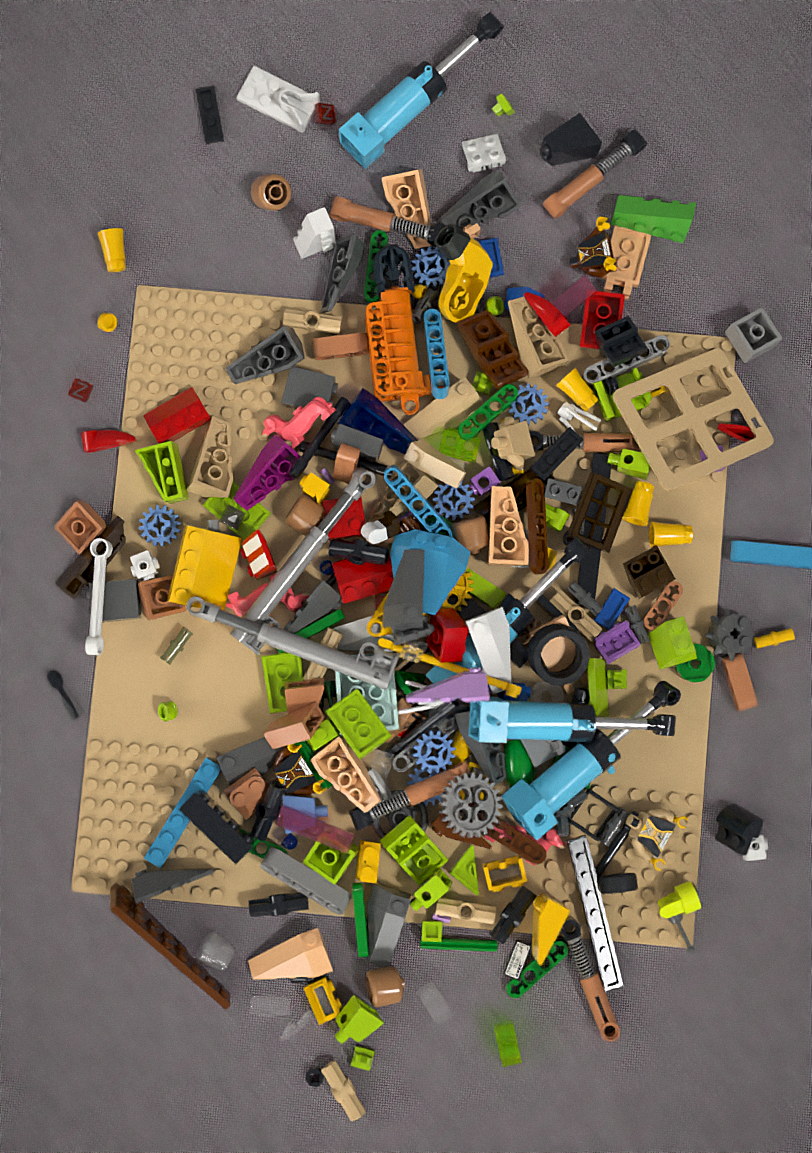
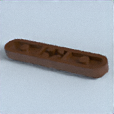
[526,478,548,575]
[459,803,547,864]

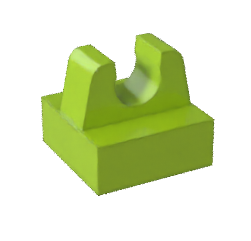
[492,93,515,117]
[472,371,493,396]
[606,669,627,689]
[422,921,442,942]
[351,1045,375,1071]

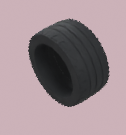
[527,624,590,685]

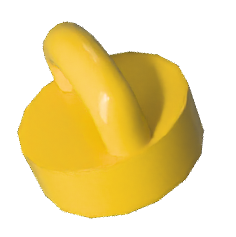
[97,312,117,332]

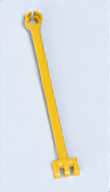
[378,638,522,698]

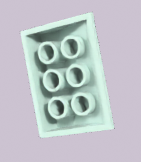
[335,651,399,737]

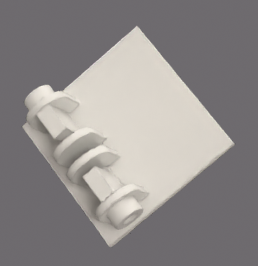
[461,134,506,173]

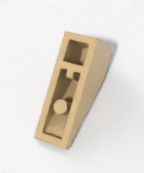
[404,440,466,488]

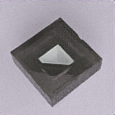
[219,505,246,531]

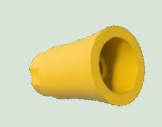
[97,228,126,272]
[556,368,599,412]
[622,481,654,526]
[648,521,693,548]
[440,730,472,771]

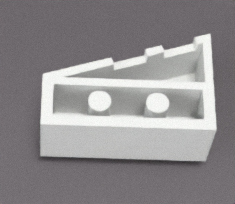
[293,207,336,259]

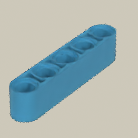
[423,309,449,399]
[384,465,452,537]
[730,541,812,569]

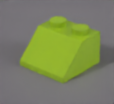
[648,616,697,670]
[303,826,360,885]

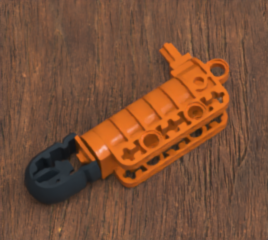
[365,245,444,415]

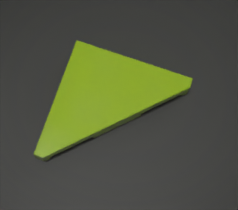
[449,844,479,896]

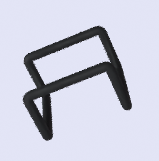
[568,789,619,841]

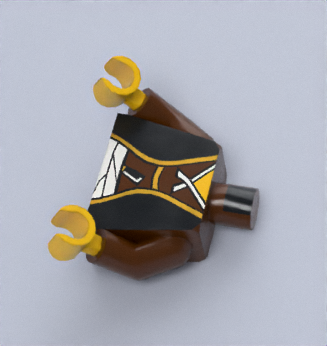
[570,216,617,278]
[268,743,327,795]

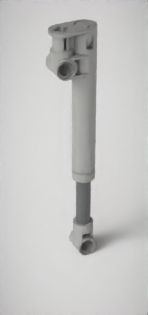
[230,468,376,655]
[187,597,400,690]

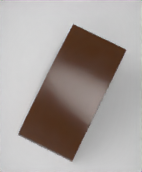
[457,310,528,389]

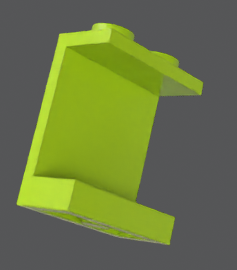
[592,368,652,422]

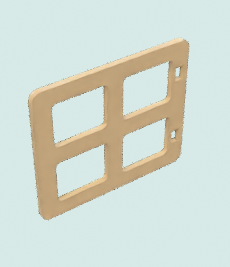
[613,349,774,491]

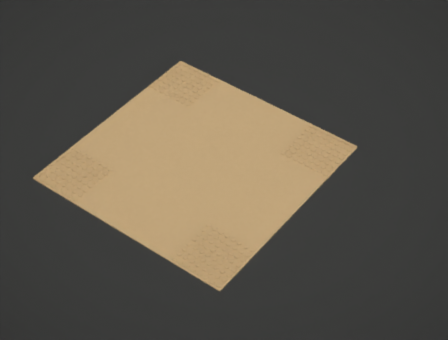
[71,285,736,948]

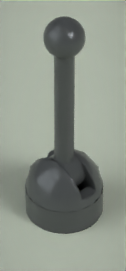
[667,913,695,954]

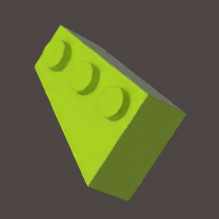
[135,441,189,504]

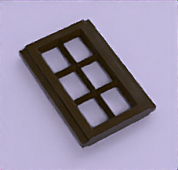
[566,472,633,553]

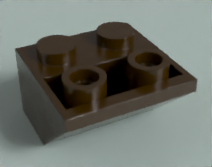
[623,545,675,599]

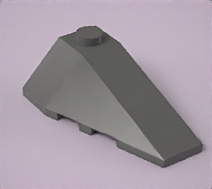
[440,168,522,229]
[320,234,364,313]
[225,326,305,384]
[283,580,342,634]
[454,706,507,786]
[216,737,295,786]
[131,868,215,903]
[368,883,411,967]

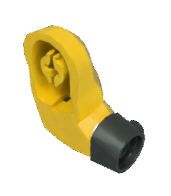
[435,224,493,324]

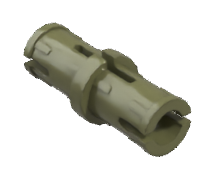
[160,627,193,665]

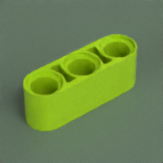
[465,568,507,608]

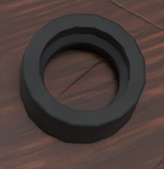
[599,873,638,894]

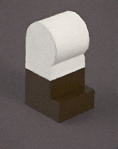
[361,510,401,544]

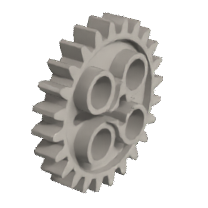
[439,772,503,838]

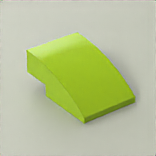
[380,815,449,886]

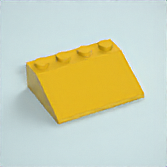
[167,524,242,611]
[532,892,570,965]

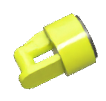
[658,881,702,918]

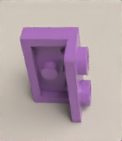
[594,620,640,665]

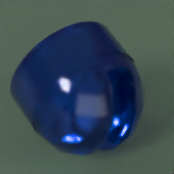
[319,560,334,576]
[281,833,297,850]

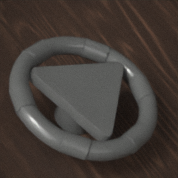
[372,790,429,839]

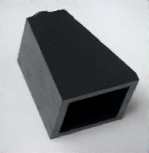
[540,113,602,166]

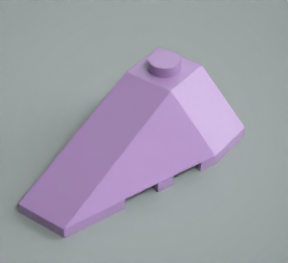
[406,667,489,702]

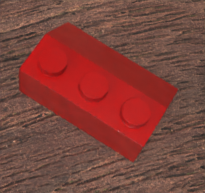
[143,387,211,444]
[332,547,394,604]

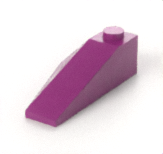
[233,434,309,511]

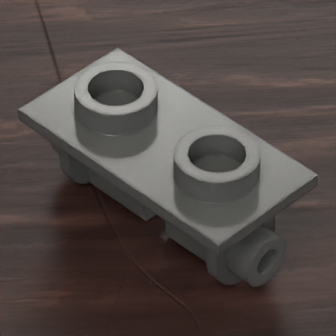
[544,478,583,506]
[392,616,434,645]

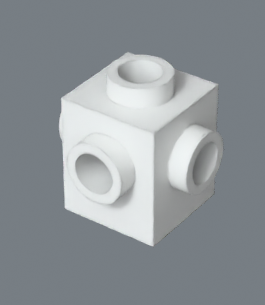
[130,550,160,581]
[742,834,768,861]

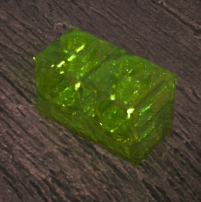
[439,428,481,463]
[493,1020,522,1067]

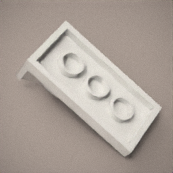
[237,66,320,133]

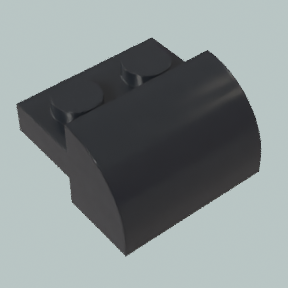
[595,315,647,368]
[715,804,764,856]

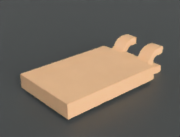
[602,225,651,300]
[529,615,588,694]

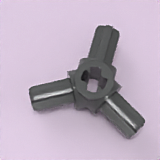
[553,790,588,837]

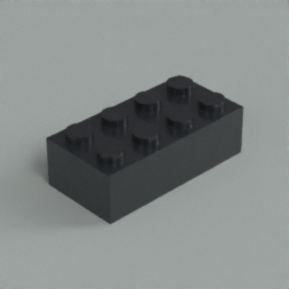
[179,790,255,865]

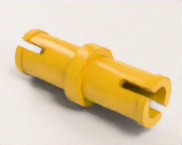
[754,628,795,649]

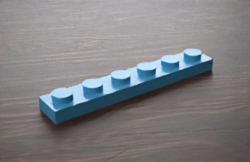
[144,757,221,868]

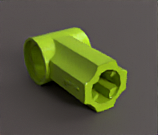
[545,503,570,532]

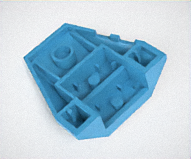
[390,529,470,615]

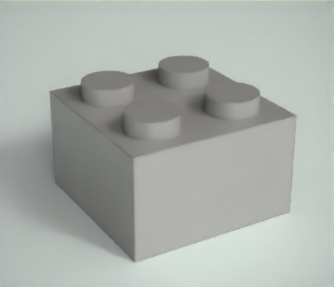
[724,307,783,363]

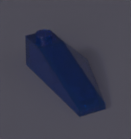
[337,388,419,454]

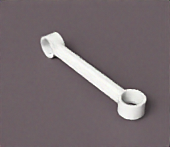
[85,538,113,655]

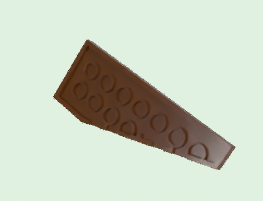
[110,883,231,1010]

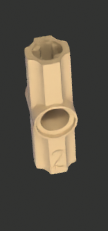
[283,309,342,334]
[550,590,603,641]
[303,627,343,680]
[435,897,496,924]
[321,1060,366,1122]

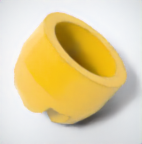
[412,284,427,300]

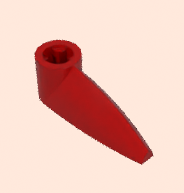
[523,292,571,337]
[717,423,755,442]
[81,430,137,453]

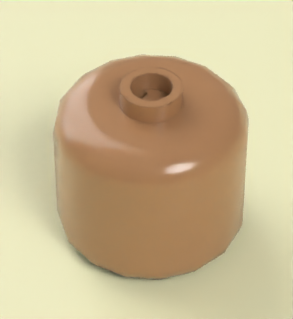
[251,174,292,211]
[285,494,325,536]
[450,516,489,554]
[365,966,405,1008]

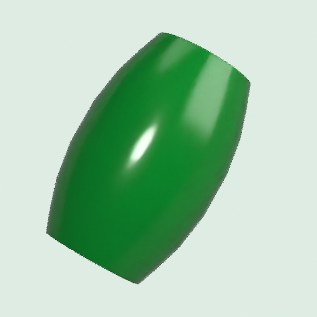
[503,740,535,788]

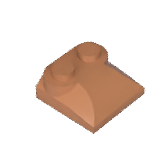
[54,500,106,555]
[138,575,186,621]
[224,768,269,820]

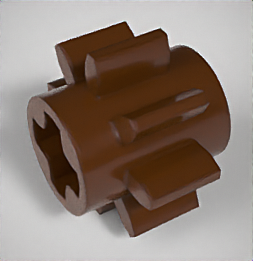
[400,515,423,533]

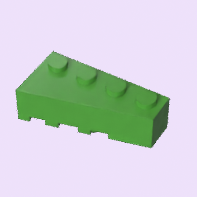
[611,195,696,243]

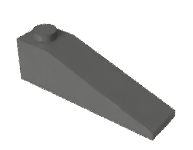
[383,550,424,628]

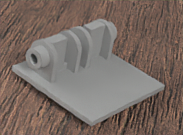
[521,739,566,767]

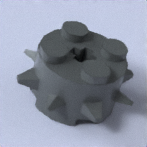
[705,608,755,661]

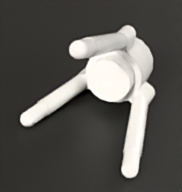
[557,401,601,432]
[398,680,445,714]

